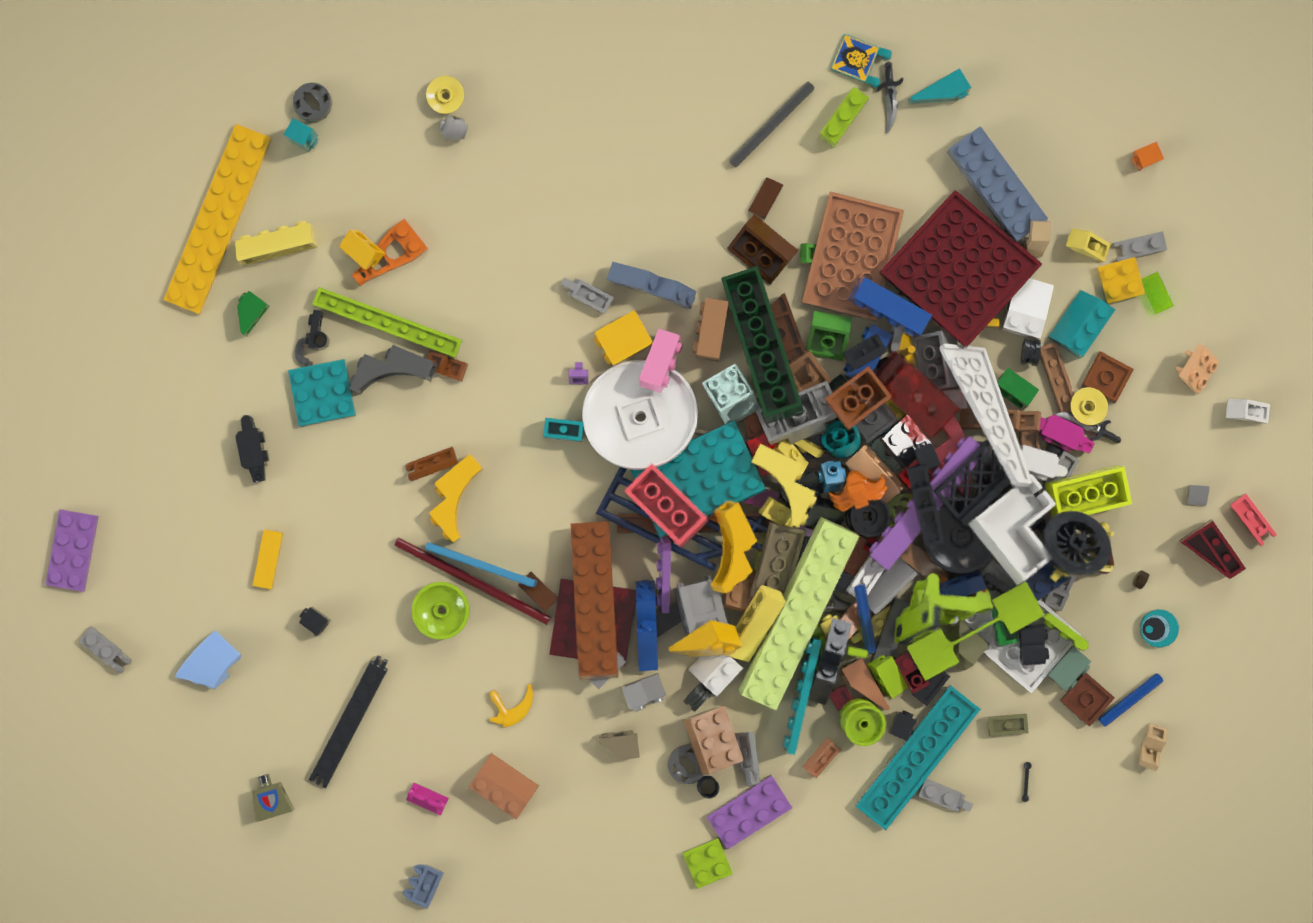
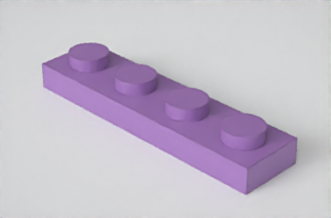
[656,535,671,613]

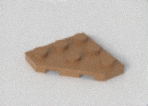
[722,560,756,613]

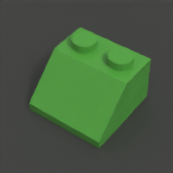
[806,311,852,361]

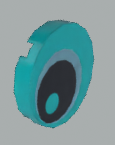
[1140,609,1179,648]

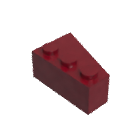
[1179,519,1246,579]

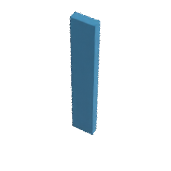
[425,542,538,588]

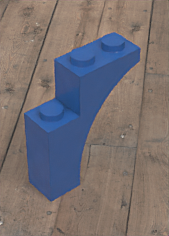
[636,580,658,671]

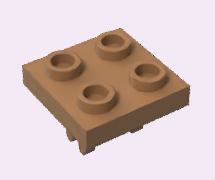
[789,349,831,392]

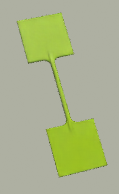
[907,581,1045,681]

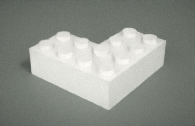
[968,474,1056,585]

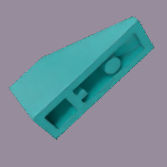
[909,68,971,104]

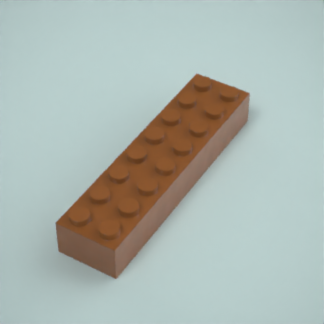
[571,521,619,680]

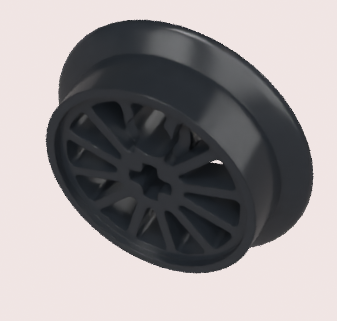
[1044,511,1111,576]

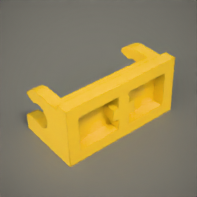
[339,230,386,270]

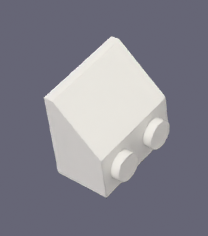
[688,656,743,696]

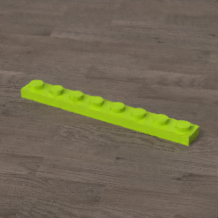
[312,287,463,358]

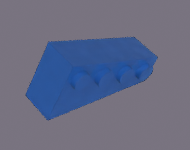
[848,277,932,337]

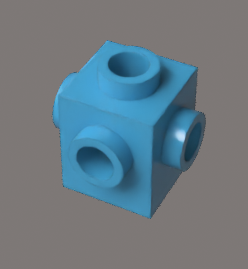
[817,461,846,493]

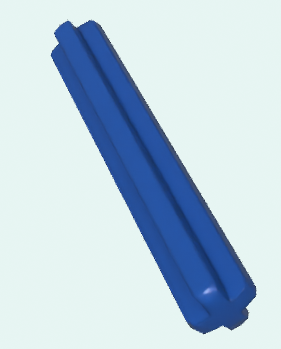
[854,584,876,654]
[1099,673,1164,727]

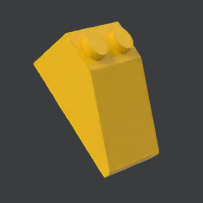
[669,620,742,657]

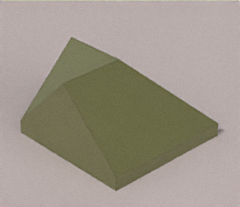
[945,621,990,671]

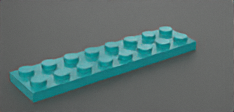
[855,685,981,830]

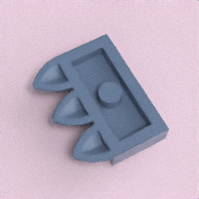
[403,865,444,909]

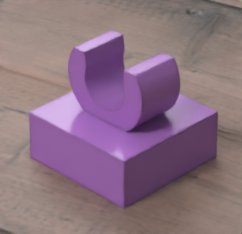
[569,362,589,384]

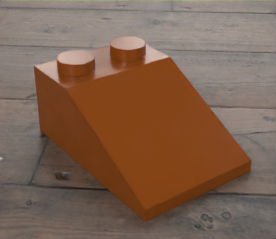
[824,366,892,430]

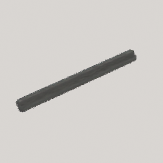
[729,81,815,168]

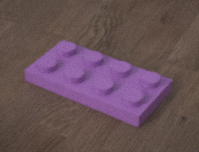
[46,509,99,592]
[707,775,792,850]

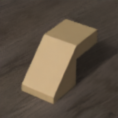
[1023,220,1052,257]
[1138,723,1168,771]

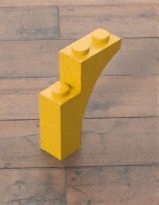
[429,454,483,543]
[711,501,757,593]

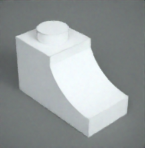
[1226,399,1270,423]

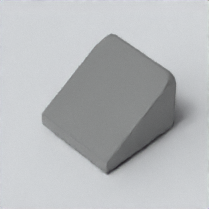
[1187,485,1210,506]

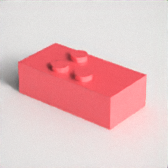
[625,464,709,548]

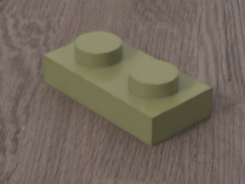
[987,714,1028,736]

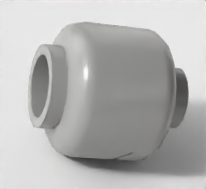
[438,115,468,142]

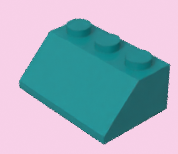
[1048,290,1115,359]

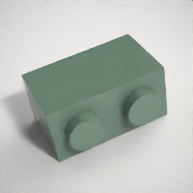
[1047,646,1091,690]

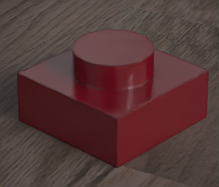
[829,684,853,711]

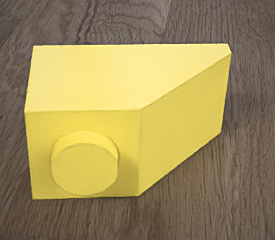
[1066,228,1111,262]

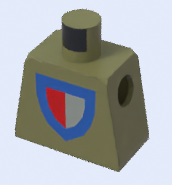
[252,774,294,822]

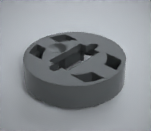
[293,83,332,122]
[668,745,704,784]

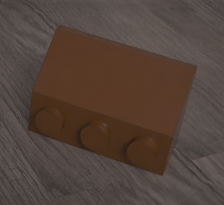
[727,214,799,285]

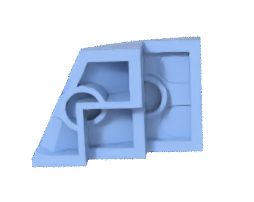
[176,631,242,689]

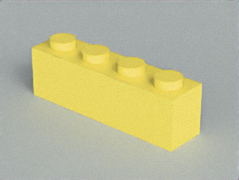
[729,585,786,662]

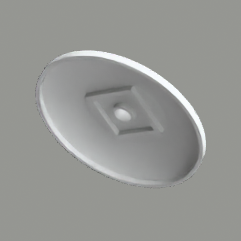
[582,360,698,470]

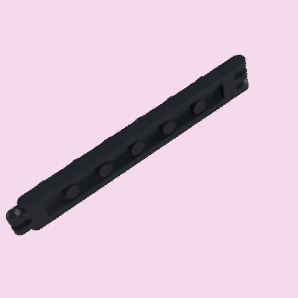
[309,655,388,789]

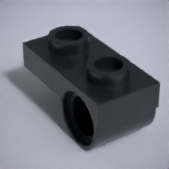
[305,310,330,350]

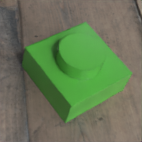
[799,243,816,264]

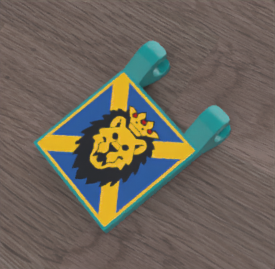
[830,34,892,88]

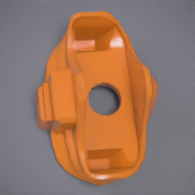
[828,470,887,512]

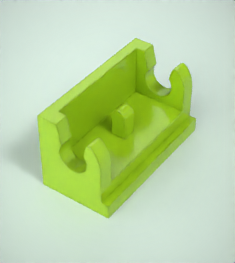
[867,655,909,699]

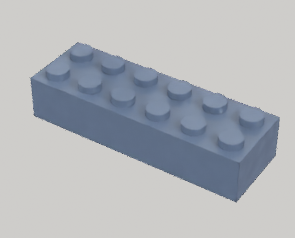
[947,126,1048,242]

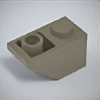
[599,730,640,760]

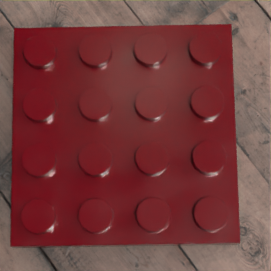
[549,579,636,666]

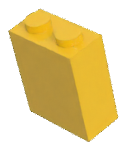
[593,310,653,367]

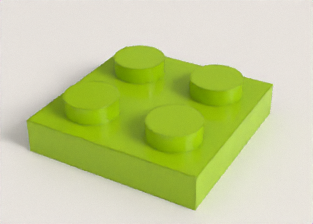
[683,838,733,889]

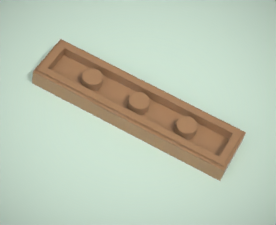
[1040,342,1074,419]

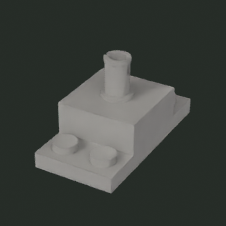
[755,381,837,445]

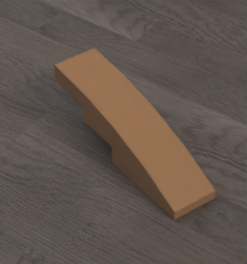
[959,409,1041,432]
[877,525,951,579]

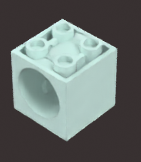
[702,363,760,424]

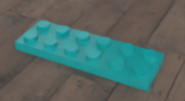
[782,638,822,755]

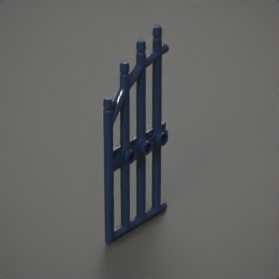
[595,467,768,571]

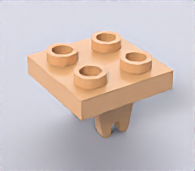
[1175,344,1219,394]

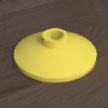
[426,76,464,114]
[1070,387,1108,425]

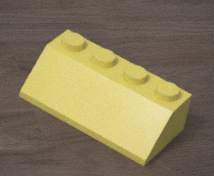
[235,221,317,266]

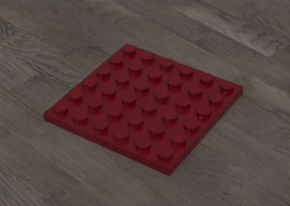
[879,190,1042,349]

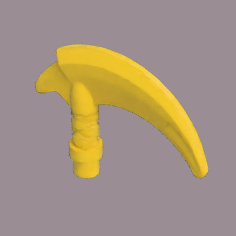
[488,684,533,727]

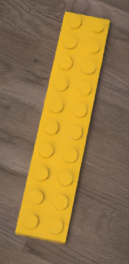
[164,124,272,314]

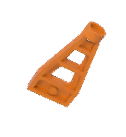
[351,219,428,286]

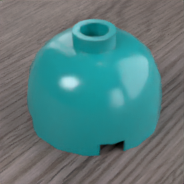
[821,420,861,458]

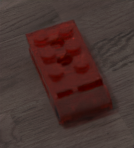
[874,350,961,437]

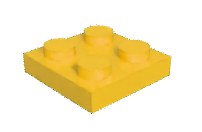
[1098,257,1145,304]

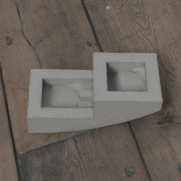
[1044,575,1076,611]

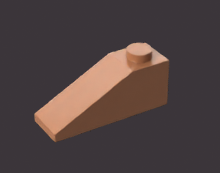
[839,658,890,710]

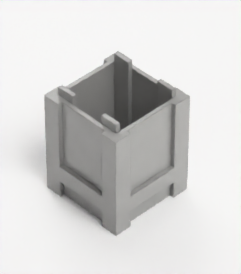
[673,576,727,633]

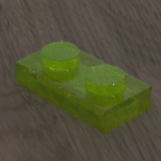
[1141,272,1174,315]

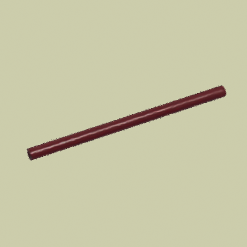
[394,537,551,625]

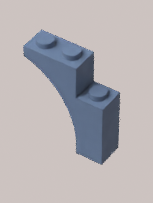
[607,262,697,309]

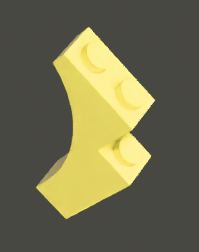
[751,444,816,528]

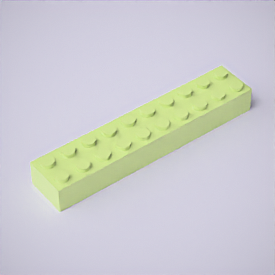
[738,517,859,710]

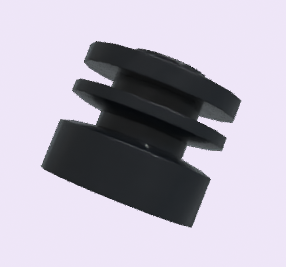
[845,499,890,537]

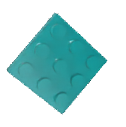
[288,359,356,427]

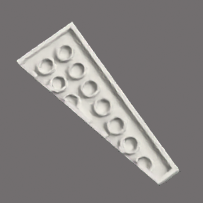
[939,344,1032,487]

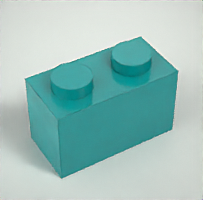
[284,118,319,152]
[543,418,584,442]

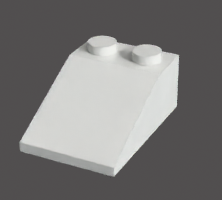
[1000,279,1054,340]

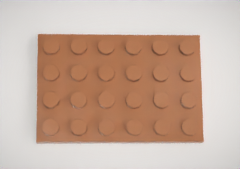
[801,191,904,322]

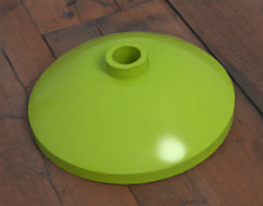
[412,582,470,640]

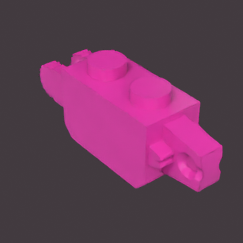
[1039,415,1095,454]

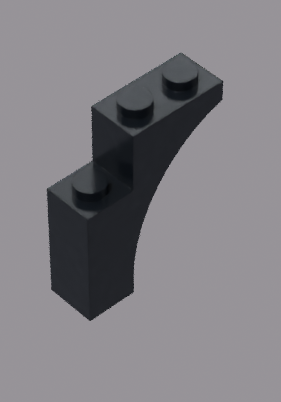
[808,618,851,705]

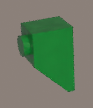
[237,291,270,336]

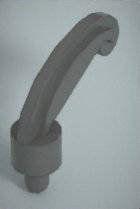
[295,338,313,366]

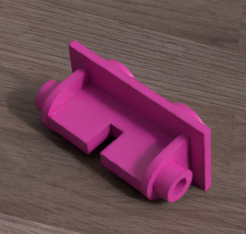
[406,782,449,816]

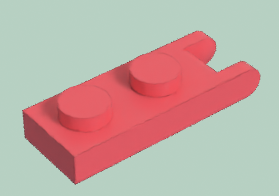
[1230,494,1277,546]

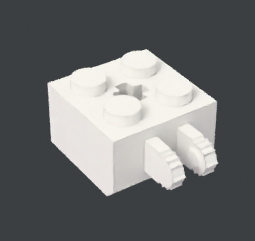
[1019,445,1068,481]

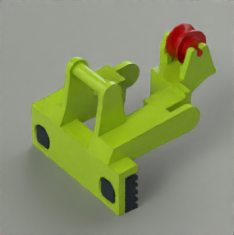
[894,573,993,644]

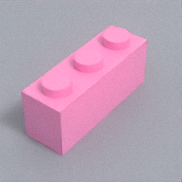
[639,329,683,393]

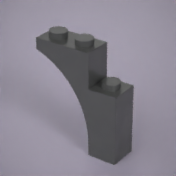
[349,345,438,394]

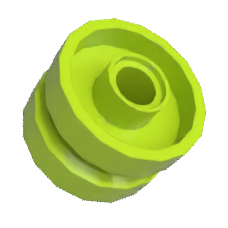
[838,698,886,746]

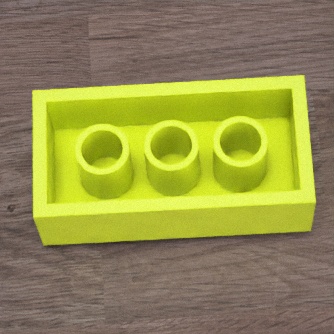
[1045,465,1132,518]

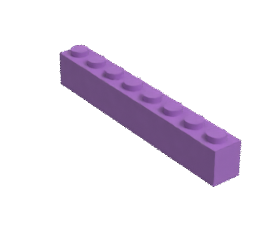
[869,436,987,571]

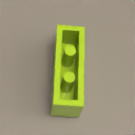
[819,87,869,147]

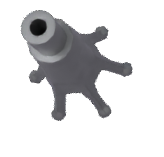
[823,593,852,614]

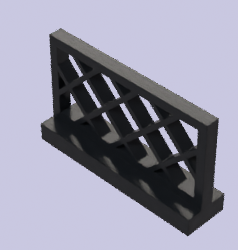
[933,438,1011,526]

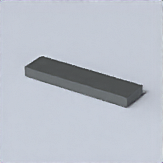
[868,597,910,669]

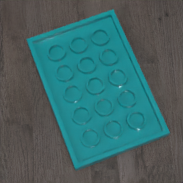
[630,420,766,538]

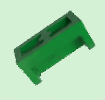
[997,368,1039,410]
[991,606,1019,646]

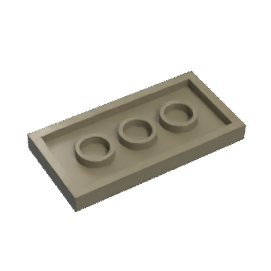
[749,522,806,598]

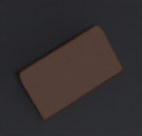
[748,177,783,220]

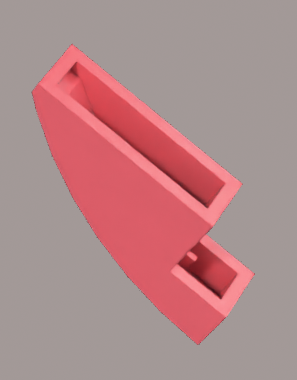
[935,414,972,497]

